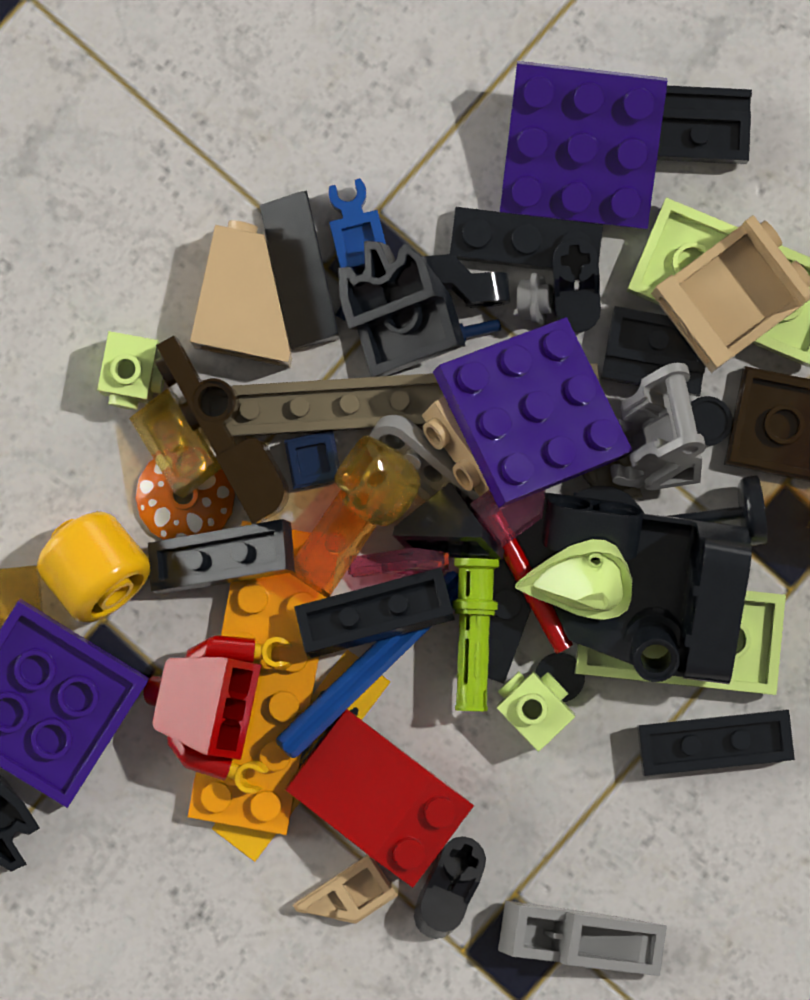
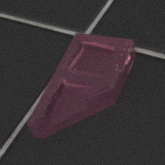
[470,490,546,547]
[348,548,449,577]

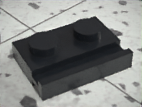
[657,85,752,164]
[601,306,706,397]

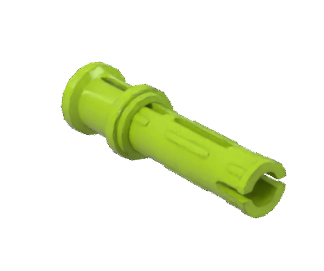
[452,558,499,712]

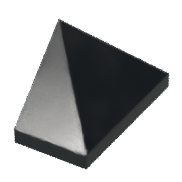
[392,482,504,559]

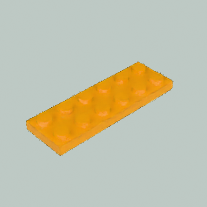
[187,520,341,835]

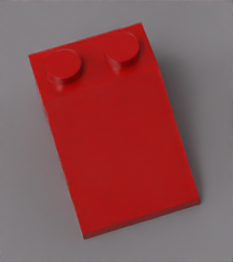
[284,709,474,888]

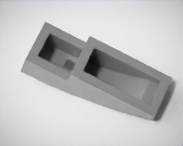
[498,900,667,976]

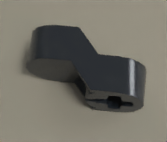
[552,237,601,333]
[422,254,510,309]
[413,836,486,939]

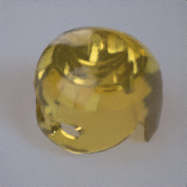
[335,435,421,526]

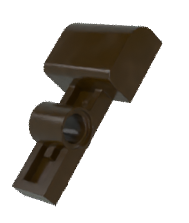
[155,336,289,524]

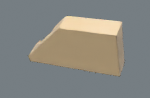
[293,854,398,924]

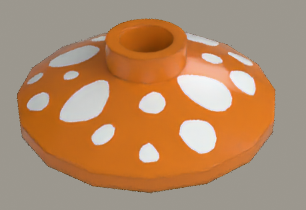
[135,447,235,540]

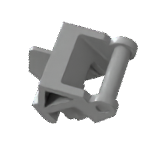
[610,363,706,490]

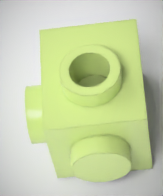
[97,331,165,410]
[496,670,575,752]

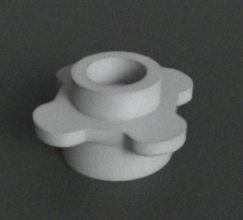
[517,273,554,325]

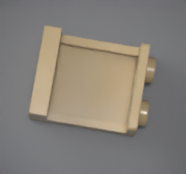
[651,215,810,373]

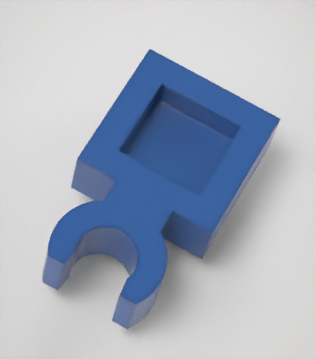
[329,178,386,269]

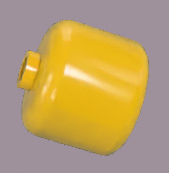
[37,511,151,623]

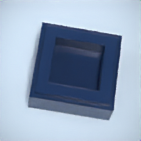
[284,431,343,490]

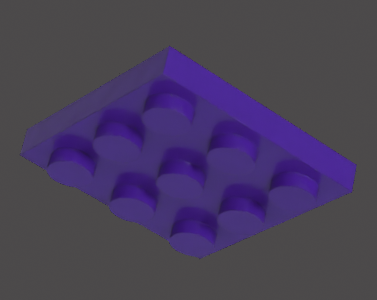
[500,61,668,229]
[433,317,633,508]
[0,598,149,808]

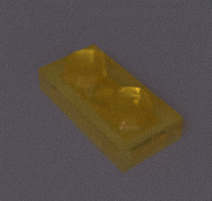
[129,388,222,498]

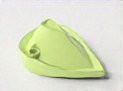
[515,539,632,620]

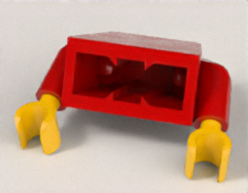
[143,635,293,794]

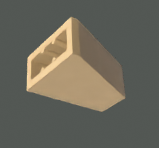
[190,220,292,368]

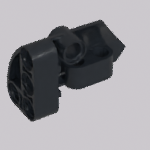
[502,492,752,684]

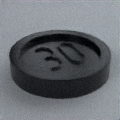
[691,396,733,447]
[535,653,585,702]

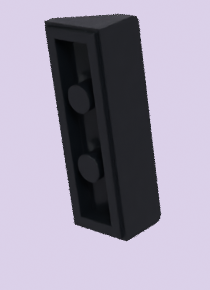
[259,190,340,350]

